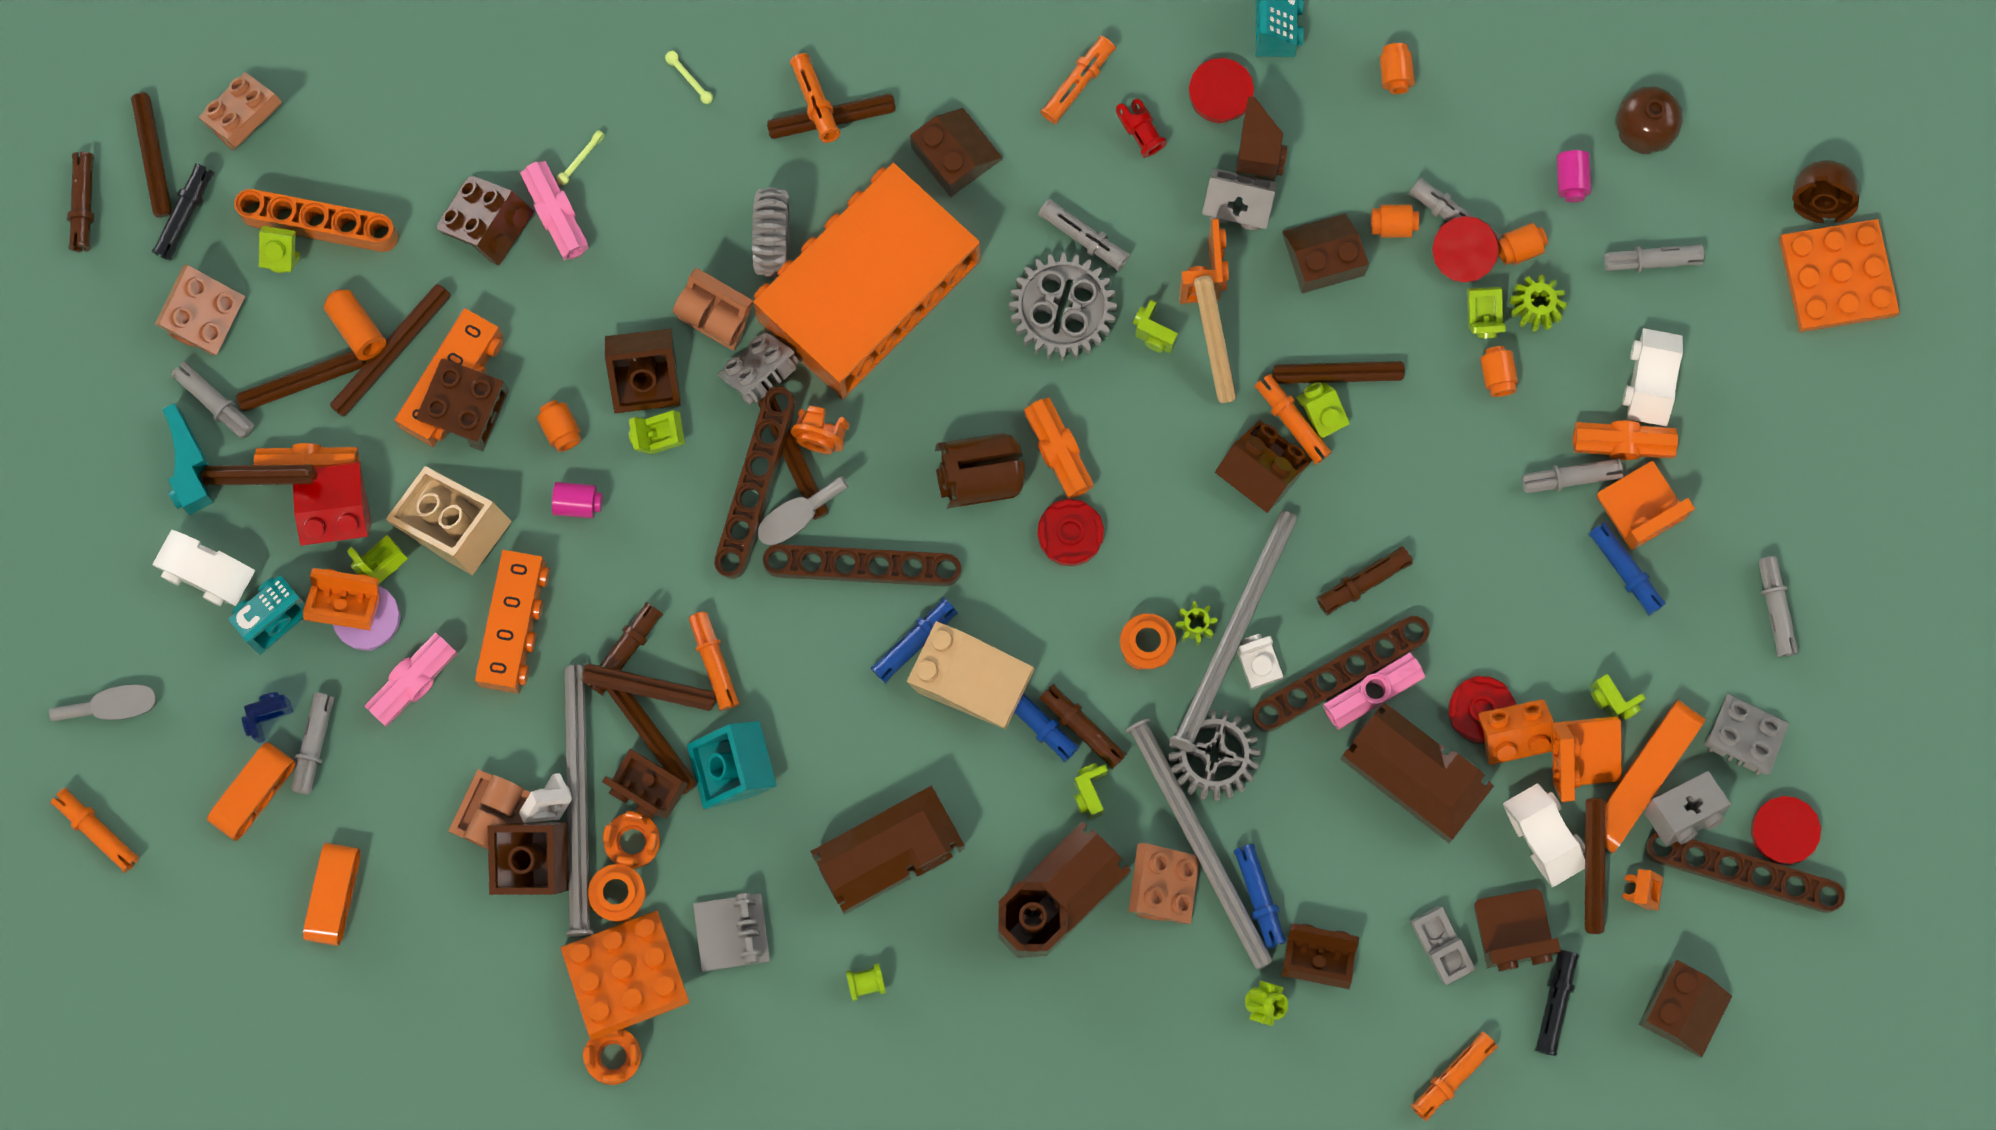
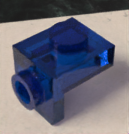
[242,692,293,743]

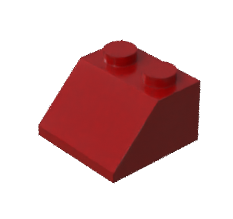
[293,461,372,546]

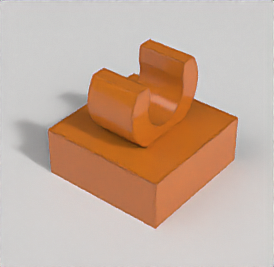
[1622,869,1663,911]

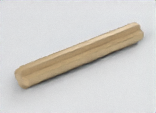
[1194,275,1236,403]

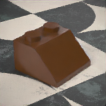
[1236,96,1288,182]
[910,108,1003,197]
[1282,213,1369,294]
[605,328,681,413]
[487,822,569,895]
[1639,960,1732,1057]

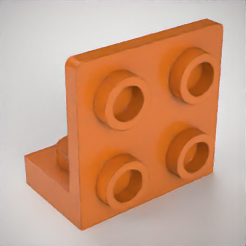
[1179,219,1229,304]
[1596,461,1695,551]
[1552,717,1622,802]

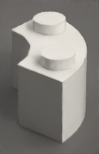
[1622,328,1683,427]
[152,530,255,607]
[1503,783,1585,888]

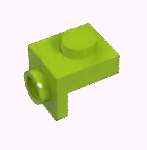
[259,226,300,273]
[1467,287,1506,338]
[1133,300,1178,354]
[1296,382,1350,439]
[629,410,685,455]
[347,535,408,584]
[1591,674,1646,721]
[1074,763,1108,820]

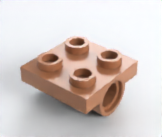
[198,72,282,151]
[154,265,245,355]
[673,268,753,351]
[449,769,531,850]
[1128,843,1199,924]

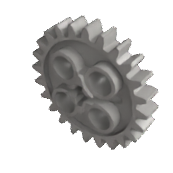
[1009,253,1117,361]

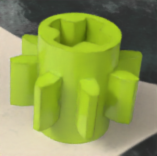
[1175,601,1218,646]
[1245,981,1288,1026]

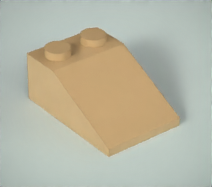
[386,466,512,576]
[906,621,1035,730]

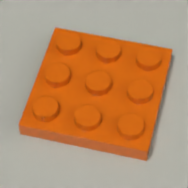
[1779,219,1900,332]
[560,910,690,1040]

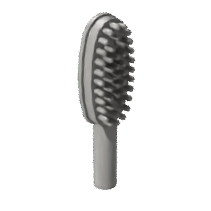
[758,476,849,546]
[49,685,156,722]

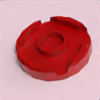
[1188,58,1254,123]
[1432,216,1499,283]
[1037,499,1104,566]
[1448,676,1516,744]
[1751,796,1821,865]

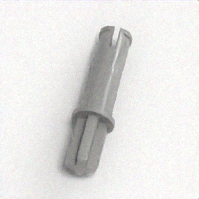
[1603,244,1704,273]
[171,361,254,439]
[1522,458,1623,493]
[1758,556,1799,657]
[291,693,335,795]

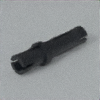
[151,164,215,261]
[1535,950,1580,1056]

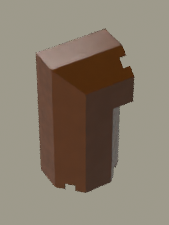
[1340,702,1494,843]
[810,785,965,915]
[998,822,1131,958]

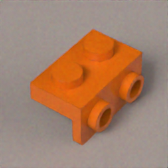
[303,568,381,631]
[1479,699,1554,765]

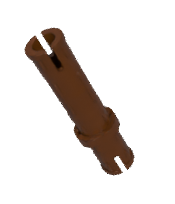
[67,152,94,252]
[1316,546,1413,616]
[585,602,663,696]
[1039,683,1127,770]

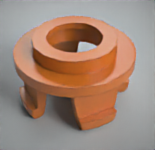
[791,406,850,454]
[1120,614,1176,670]
[603,811,660,869]
[588,864,646,922]
[583,1029,641,1085]

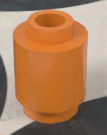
[1379,43,1415,94]
[1371,205,1419,238]
[1498,223,1548,265]
[1480,346,1519,397]
[537,400,581,452]

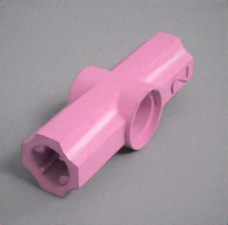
[520,161,589,260]
[364,632,458,727]
[1323,653,1425,730]

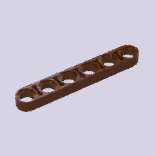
[714,387,796,579]
[763,544,961,586]
[1253,616,1429,732]
[1645,832,1845,913]

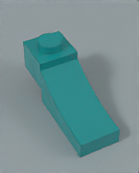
[162,403,214,515]

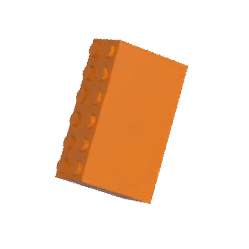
[753,162,981,400]

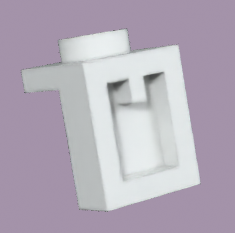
[1237,634,1283,690]
[519,773,572,823]

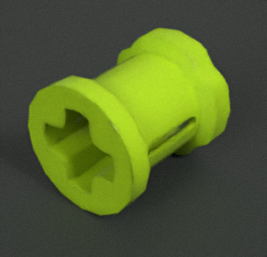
[846,963,886,1001]

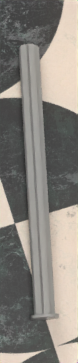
[1170,510,1297,752]
[565,665,594,937]
[1125,718,1272,969]

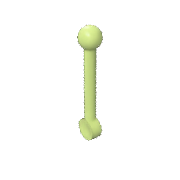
[665,51,713,104]
[556,130,605,186]

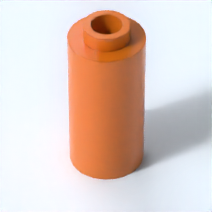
[324,290,386,361]

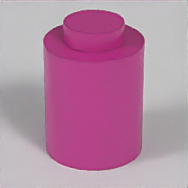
[1556,150,1592,203]
[552,482,603,519]

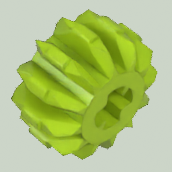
[1509,274,1567,332]

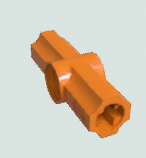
[1024,397,1094,499]
[1572,420,1678,460]
[254,443,360,467]

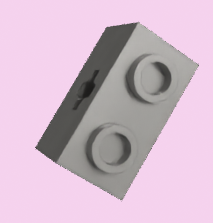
[1202,168,1277,230]
[1644,771,1731,847]

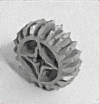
[752,187,791,277]
[1168,709,1261,801]

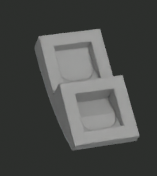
[1409,905,1476,986]

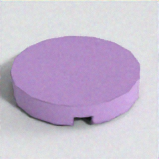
[333,586,401,651]

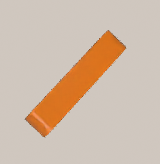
[234,189,398,252]
[1584,699,1706,853]

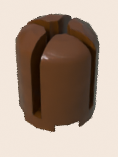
[935,432,1026,509]

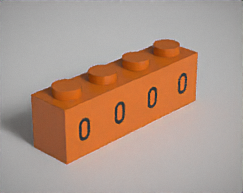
[394,308,503,448]
[475,550,550,694]

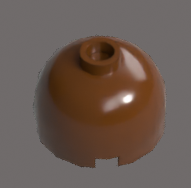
[1615,86,1683,154]
[1792,160,1860,223]

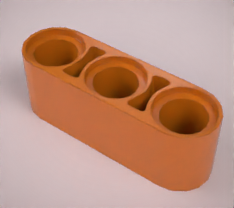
[207,742,296,841]
[303,842,361,946]

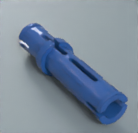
[1588,522,1666,616]
[871,598,958,684]
[1014,693,1080,762]
[1234,844,1287,949]

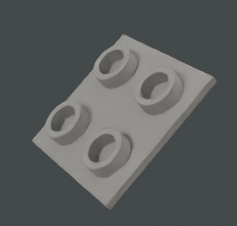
[717,332,800,406]
[1704,693,1789,775]
[693,893,770,972]

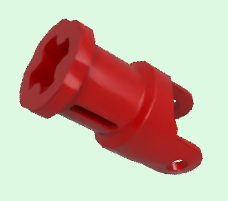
[1116,99,1168,158]

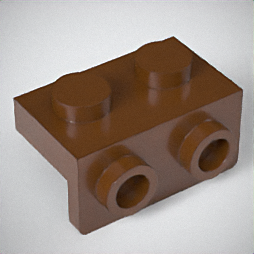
[602,749,688,820]
[1281,924,1359,989]

